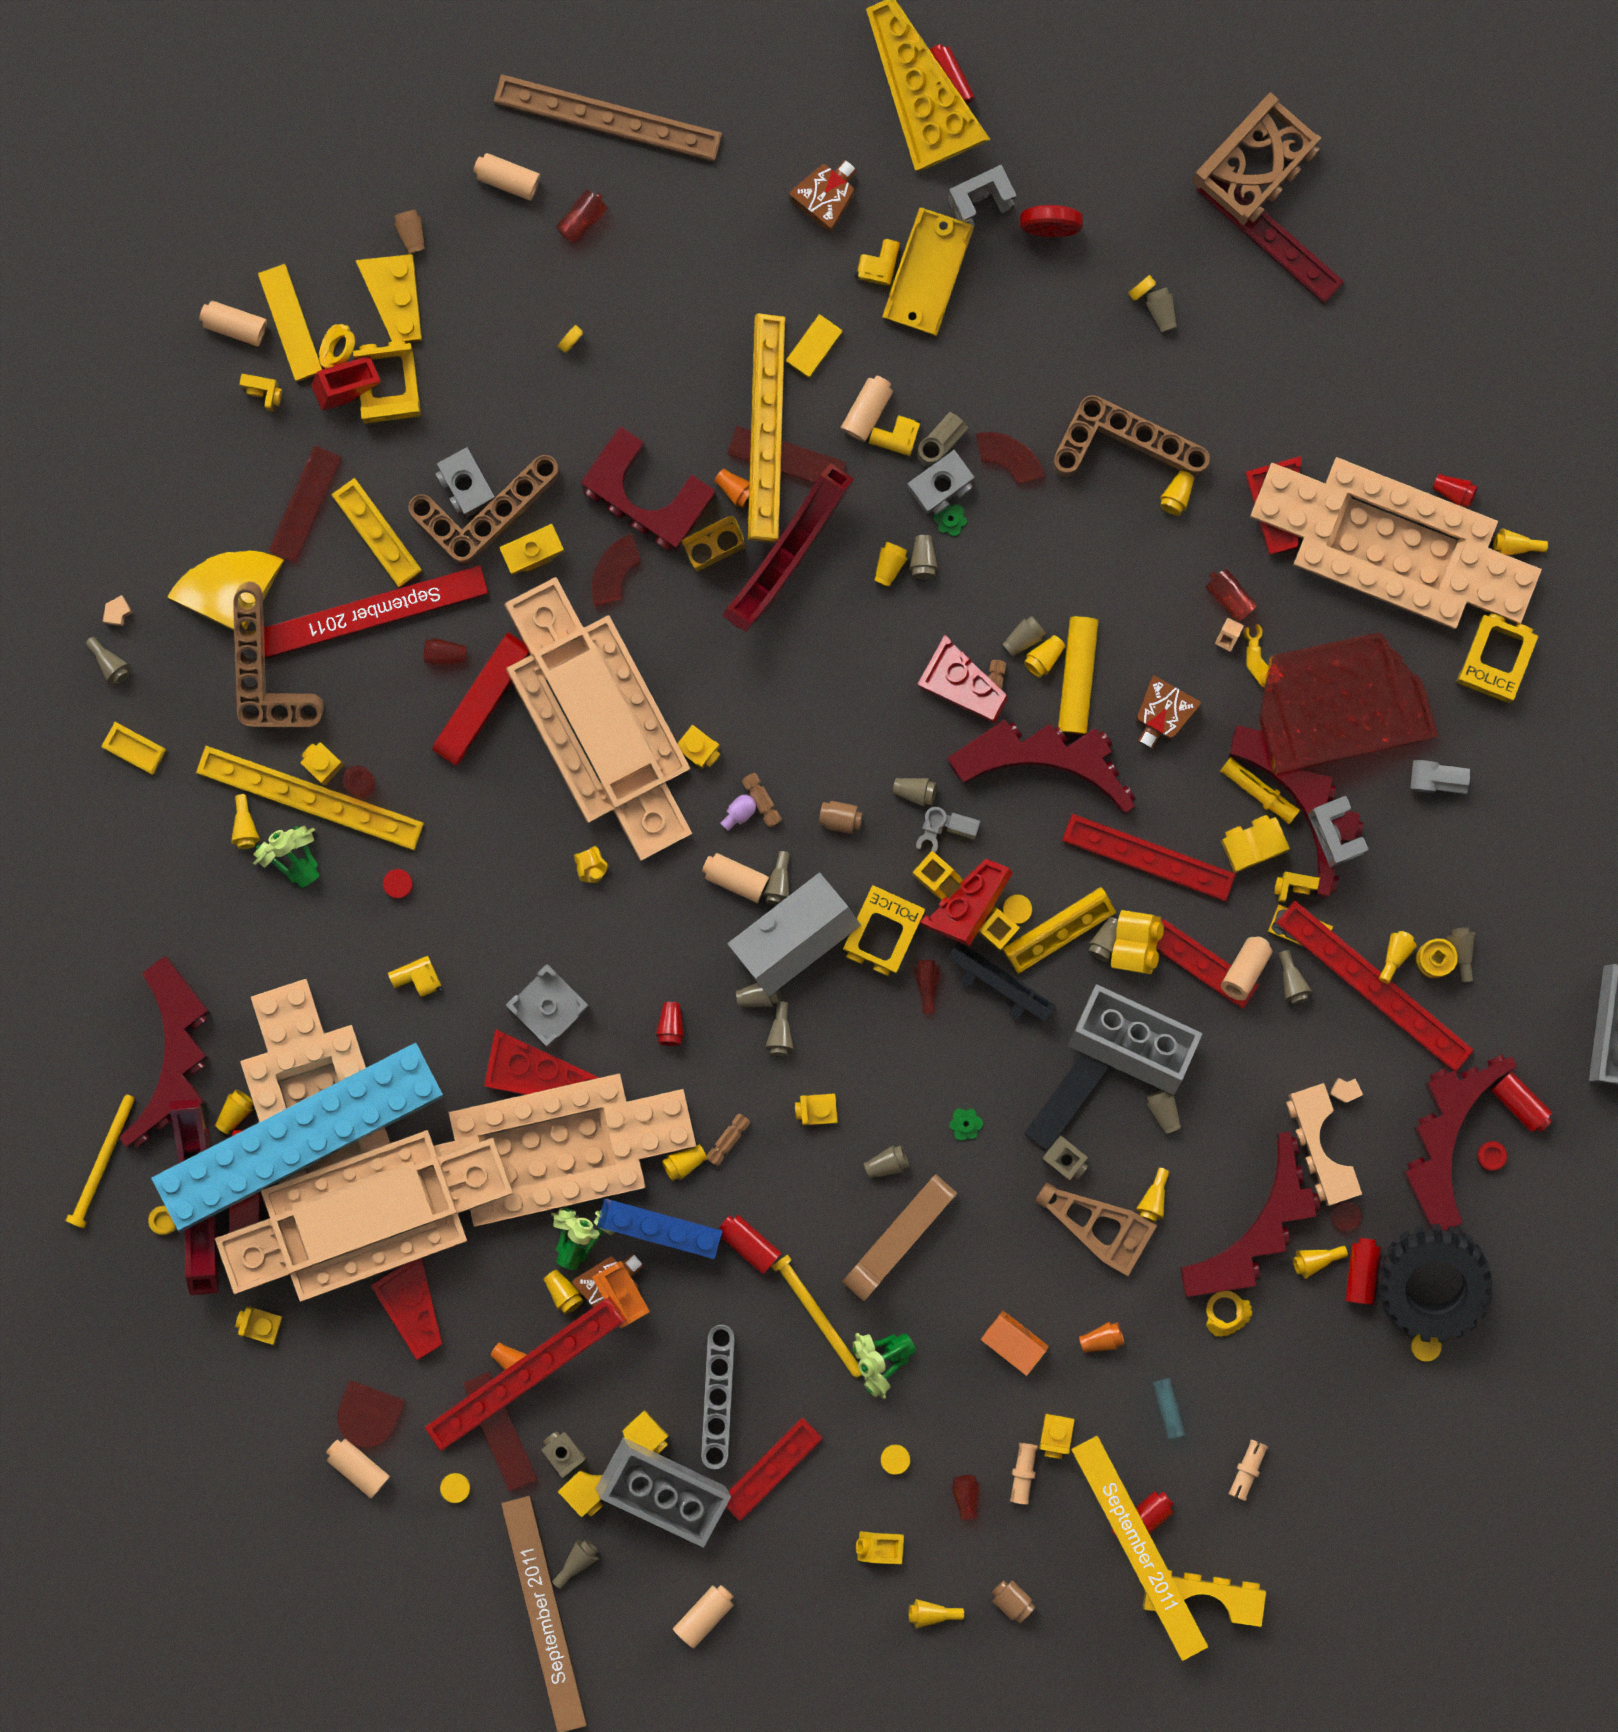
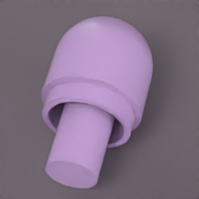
[721,795,756,831]

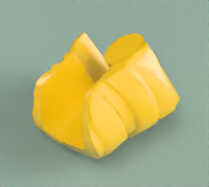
[573,846,609,883]

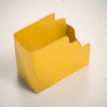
[682,516,745,572]

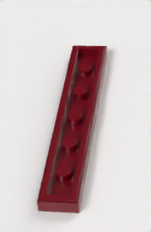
[1196,176,1344,304]

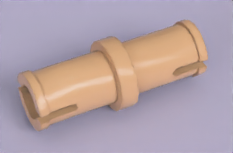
[1228,1440,1268,1501]
[1010,1443,1038,1504]

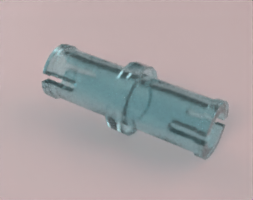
[1152,1378,1186,1439]

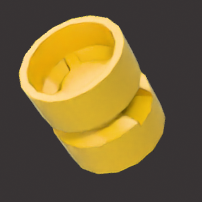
[1415,938,1458,979]

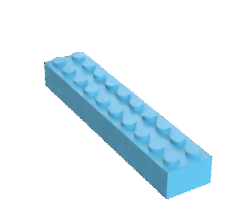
[151,1043,443,1233]

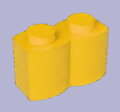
[1221,815,1290,873]
[1111,910,1164,974]

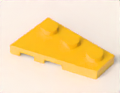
[355,254,422,343]

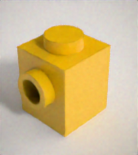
[300,742,345,786]

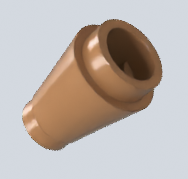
[394,209,425,254]

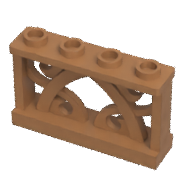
[1191,92,1321,226]

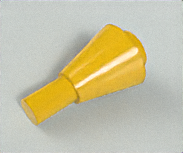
[1493,528,1548,556]
[231,794,260,849]
[1379,931,1417,984]
[1135,1168,1170,1223]
[1293,1246,1348,1279]
[909,1599,964,1629]

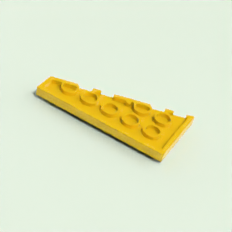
[866,0,990,171]

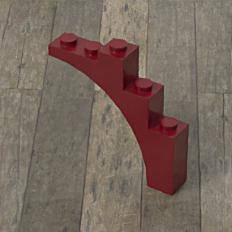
[722,463,854,632]
[947,719,1136,815]
[1228,725,1363,898]
[119,956,211,1148]
[1403,1054,1517,1231]
[170,1099,220,1296]
[1180,1131,1320,1297]

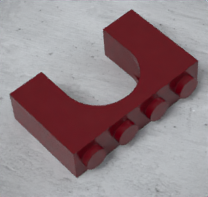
[581,426,716,551]

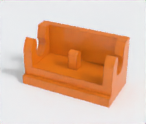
[592,1261,650,1328]
[980,1310,1049,1376]

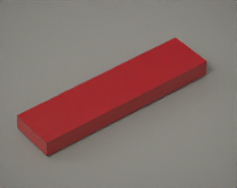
[1156,919,1259,1009]
[726,1417,823,1521]

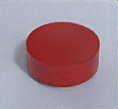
[383,869,413,899]
[1477,1141,1507,1171]

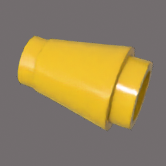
[1160,470,1195,516]
[874,542,908,587]
[1024,635,1066,678]
[215,1090,254,1135]
[662,1144,707,1181]
[543,1269,584,1314]

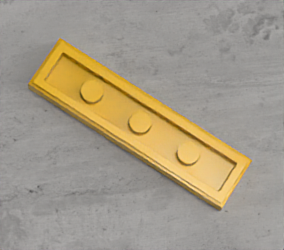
[258,264,322,382]
[331,478,423,588]

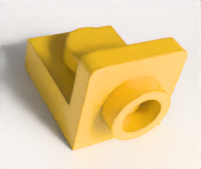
[239,374,282,412]
[677,725,720,769]
[1274,872,1320,903]
[795,1094,837,1126]
[235,1306,283,1345]
[1039,1414,1075,1459]
[856,1531,904,1564]

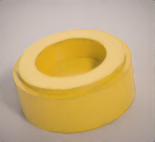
[1128,275,1156,301]
[557,325,584,353]
[1003,895,1032,924]
[148,1206,176,1235]
[1411,1334,1441,1361]
[881,1445,910,1474]
[440,1473,470,1503]

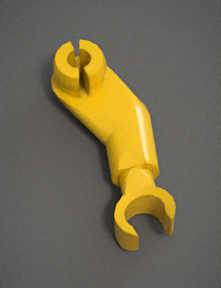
[1243,624,1277,688]

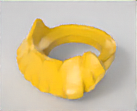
[319,324,355,369]
[1206,1291,1252,1337]

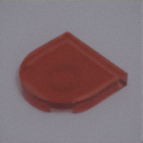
[337,1380,405,1447]

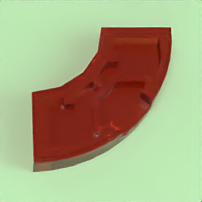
[976,432,1045,484]
[592,534,641,607]

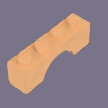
[1286,1083,1362,1206]

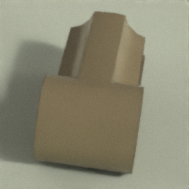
[917,412,968,468]

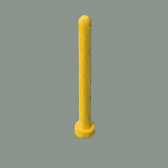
[65,1094,135,1229]
[771,1254,862,1378]

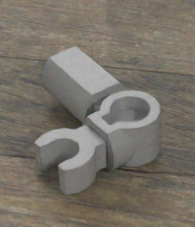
[916,807,980,853]

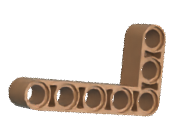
[1053,395,1210,477]
[409,455,560,565]
[233,581,324,727]
[842,1174,957,1301]

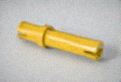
[1220,757,1300,824]

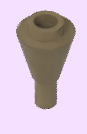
[85,637,130,684]
[761,851,790,906]
[1446,927,1475,982]
[1278,950,1312,1005]
[765,1001,794,1056]
[552,1539,599,1589]

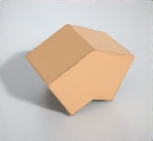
[103,595,132,626]
[1215,618,1244,652]
[1329,1078,1363,1103]

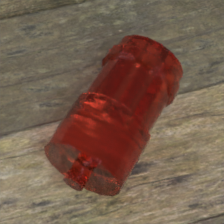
[556,190,608,244]
[1205,568,1258,623]
[343,765,376,798]

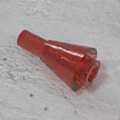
[912,959,941,1014]

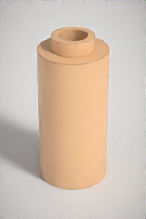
[473,153,540,201]
[199,300,267,347]
[840,375,893,442]
[702,853,769,903]
[1221,936,1273,1000]
[326,1438,390,1499]
[673,1585,734,1649]

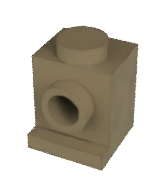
[1041,1135,1088,1181]
[541,1430,587,1478]

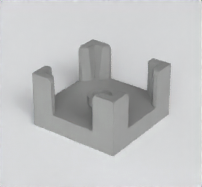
[948,165,1017,226]
[1308,796,1369,868]
[506,964,590,1048]

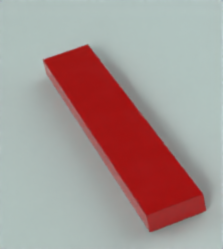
[1062,813,1236,902]

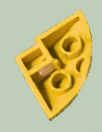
[167,551,284,631]

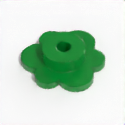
[934,504,967,536]
[949,1108,983,1141]

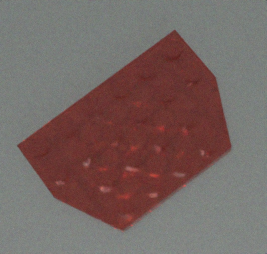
[1259,632,1438,775]

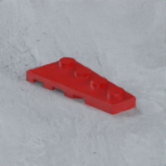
[484,1029,600,1095]

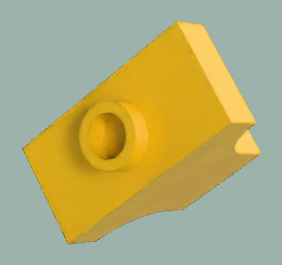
[499,524,564,575]

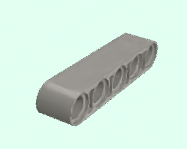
[701,1324,735,1469]

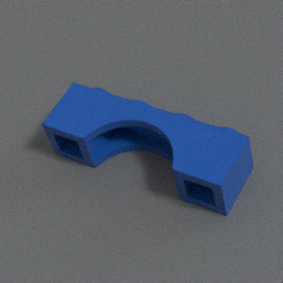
[597,1199,722,1259]

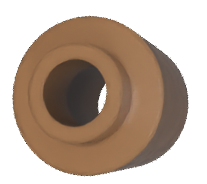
[819,801,863,834]
[992,1580,1035,1624]

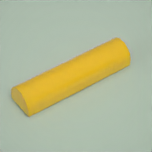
[1058,616,1099,735]
[1002,887,1116,974]

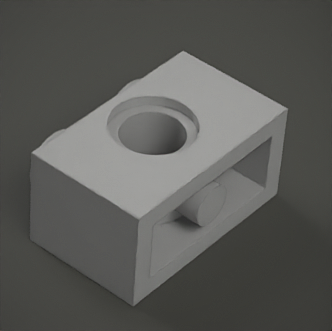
[436,447,495,518]
[907,450,975,516]

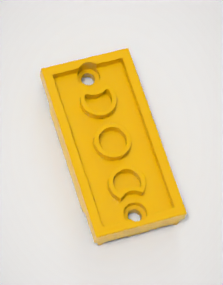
[882,208,974,336]

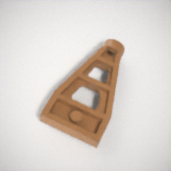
[1035,1182,1157,1276]

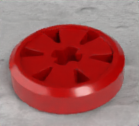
[1020,205,1083,237]

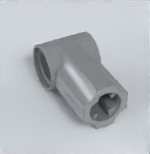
[1410,760,1470,794]

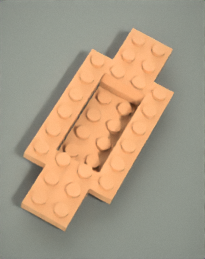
[1250,457,1542,629]
[504,577,692,861]
[240,979,390,1258]
[434,1073,696,1227]
[215,1130,513,1302]

